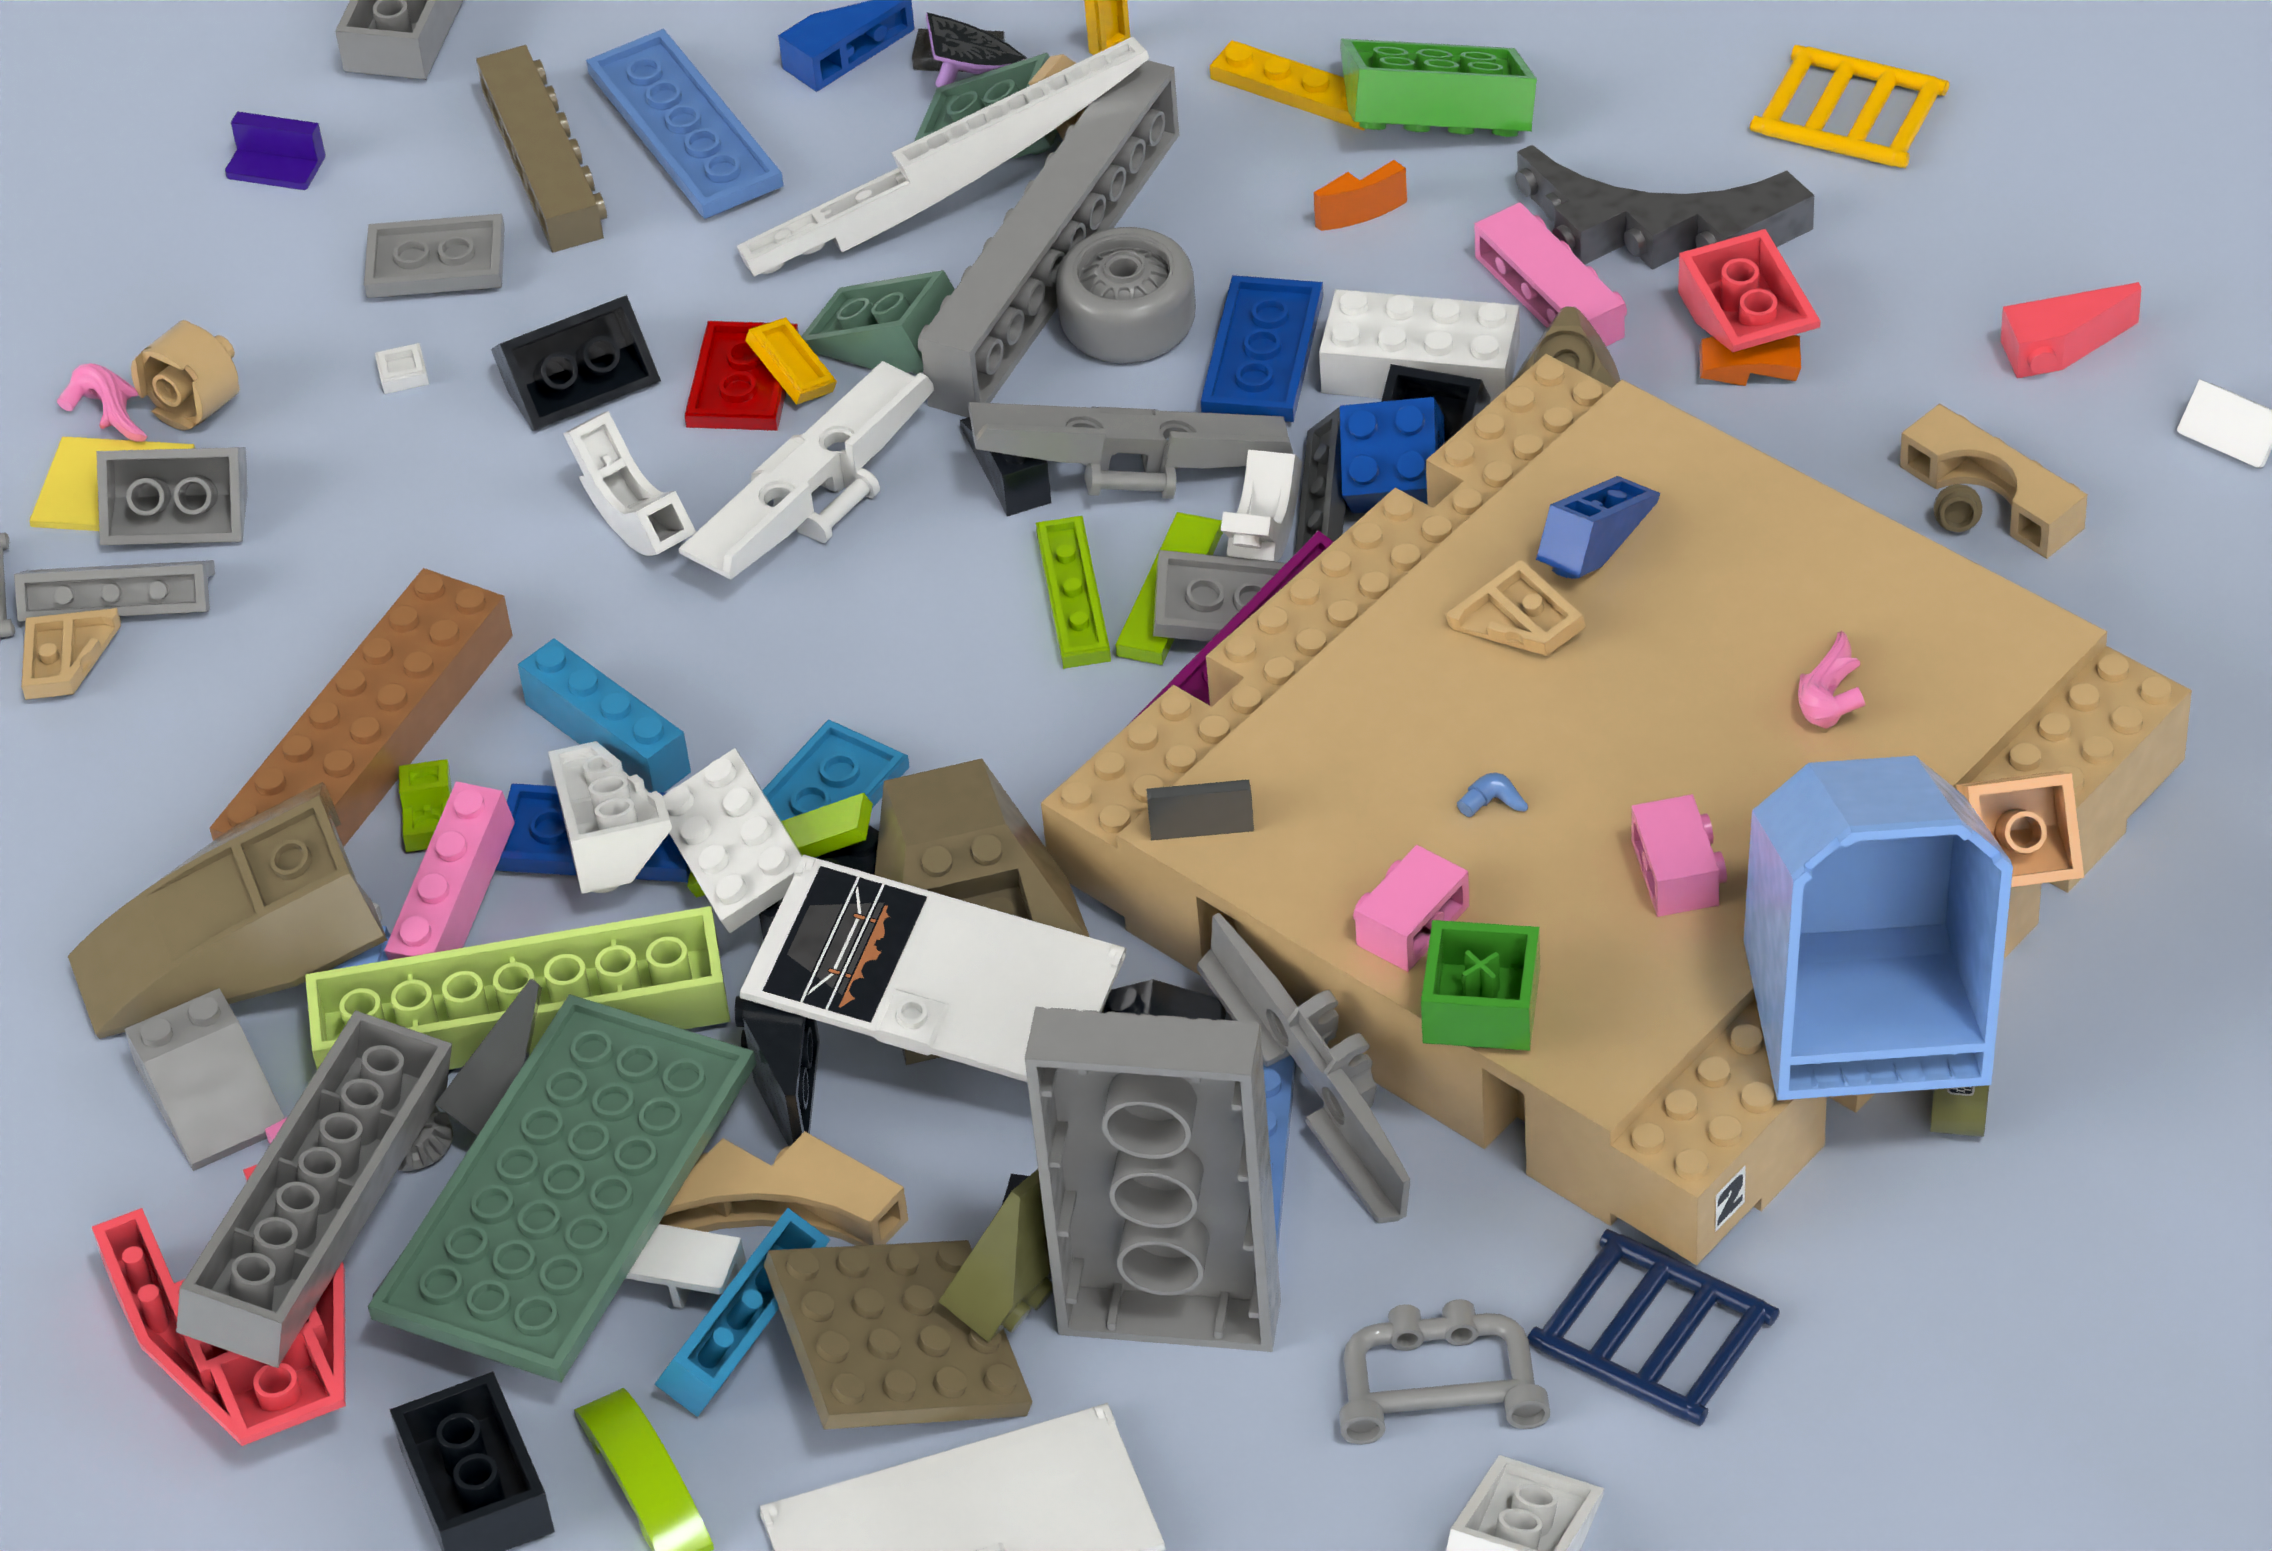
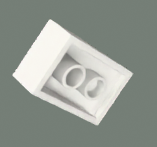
[1446,1455,1604,1551]

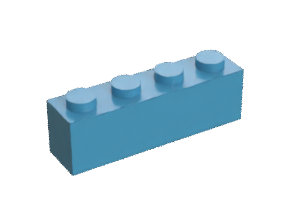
[517,638,691,792]
[654,1208,831,1417]

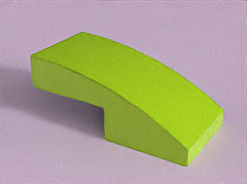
[399,759,452,852]

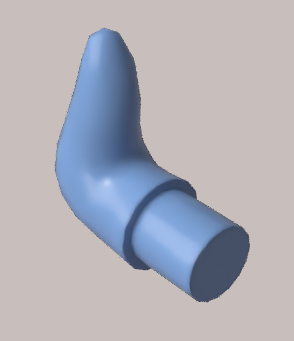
[1457,772,1528,817]

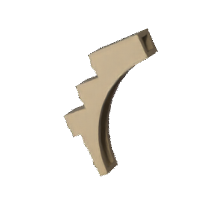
[659,1132,909,1246]

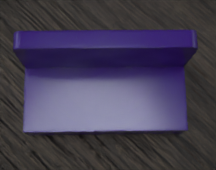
[225,111,326,190]

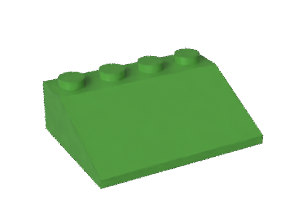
[1340,38,1537,137]

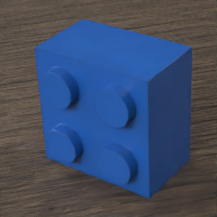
[1340,397,1445,514]

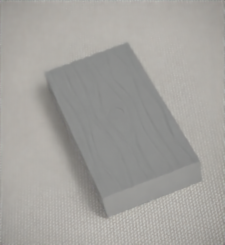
[1025,1007,1281,1352]

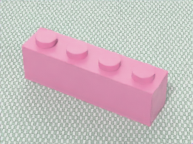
[1474,202,1627,346]
[384,781,515,960]

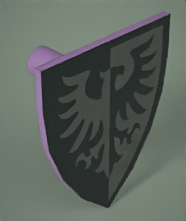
[926,12,1027,87]

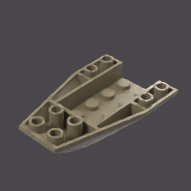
[68,782,387,1039]

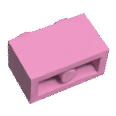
[1632,794,1727,917]
[1353,845,1469,972]

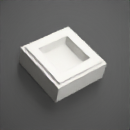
[375,343,429,394]

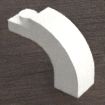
[563,411,696,556]
[1221,450,1302,562]

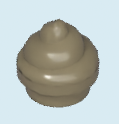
[1933,484,1982,532]

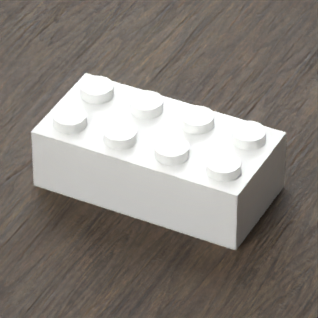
[1319,289,1520,403]

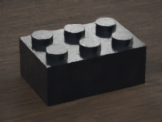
[389,1372,555,1551]

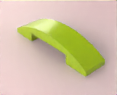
[574,1388,714,1551]

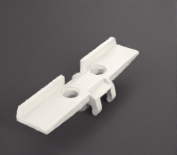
[679,361,934,580]

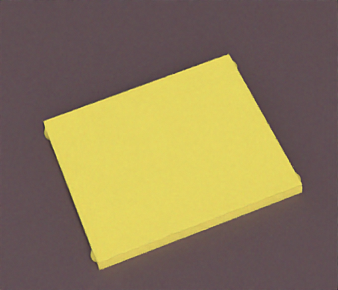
[29,436,195,531]

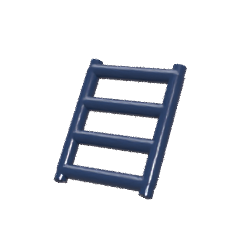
[1527,1229,1780,1426]

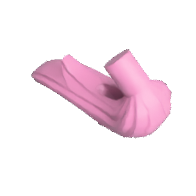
[57,363,147,442]
[1798,631,1866,729]

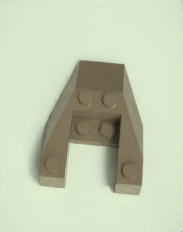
[875,758,1105,1065]

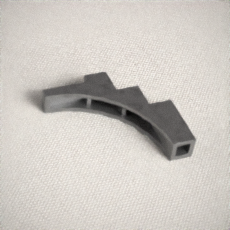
[1515,145,1814,270]

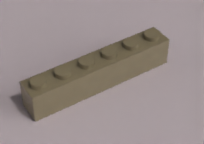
[476,45,607,253]

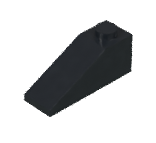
[960,417,1052,517]

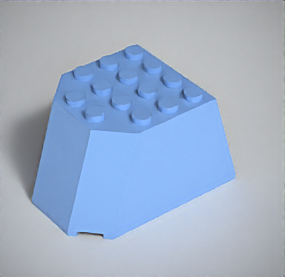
[1743,756,2013,1100]

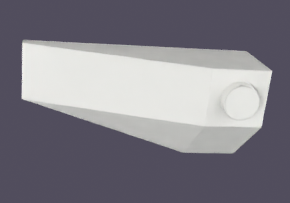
[548,741,672,894]

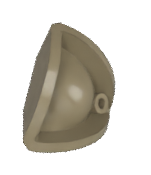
[1510,307,1620,388]

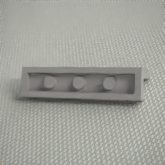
[14,560,215,622]

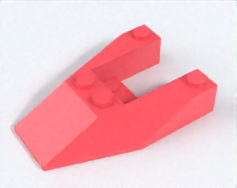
[92,1164,346,1446]

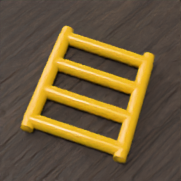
[1750,44,1950,169]

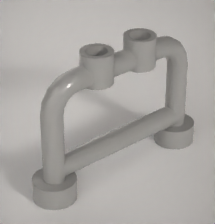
[1339,1299,1550,1444]

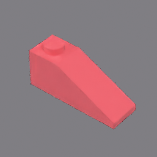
[2001,282,2142,378]

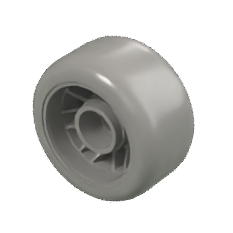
[1056,227,1196,363]

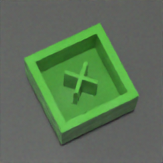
[1421,920,1540,1051]

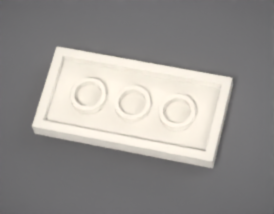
[663,748,802,933]

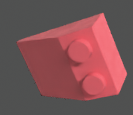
[1678,229,1820,352]

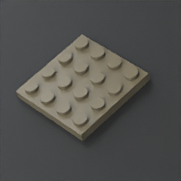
[764,1240,1033,1430]

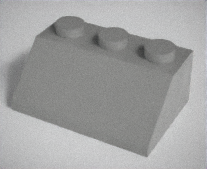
[96,447,247,545]

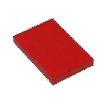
[685,321,799,431]

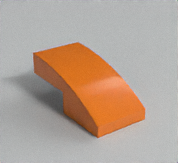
[1314,160,1407,231]
[1699,335,1801,386]

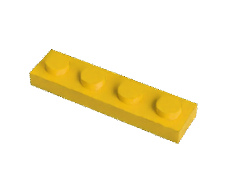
[1210,40,1365,131]

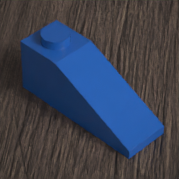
[778,0,915,92]
[1536,476,1660,579]

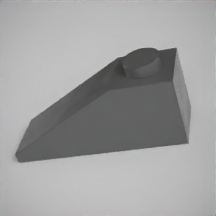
[435,979,542,1136]

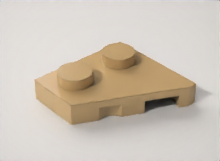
[1446,559,1586,656]

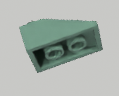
[914,53,1058,159]
[801,270,955,374]

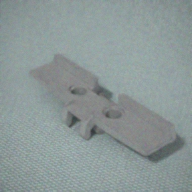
[968,402,1293,499]
[1197,913,1410,1223]

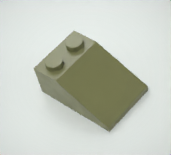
[938,1169,1053,1342]

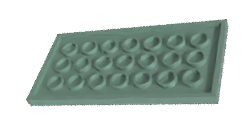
[368,994,756,1383]

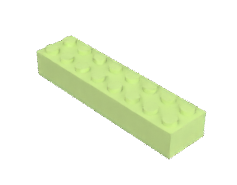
[305,906,731,1070]

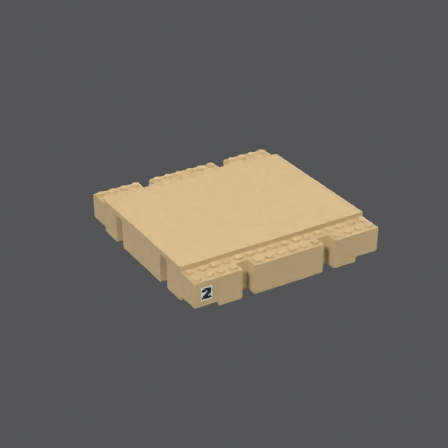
[1041,354,2192,1265]

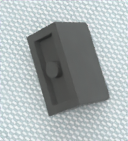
[1146,779,1254,841]

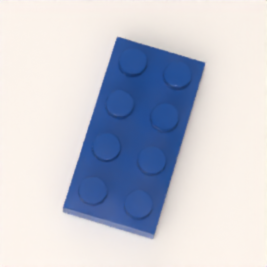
[1200,275,1324,422]
[495,783,691,883]

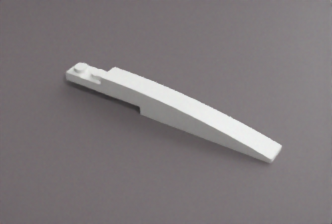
[737,36,1149,277]

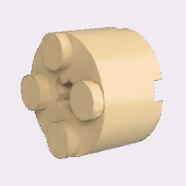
[131,320,240,430]

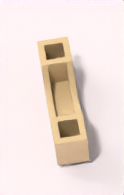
[1900,403,2088,559]

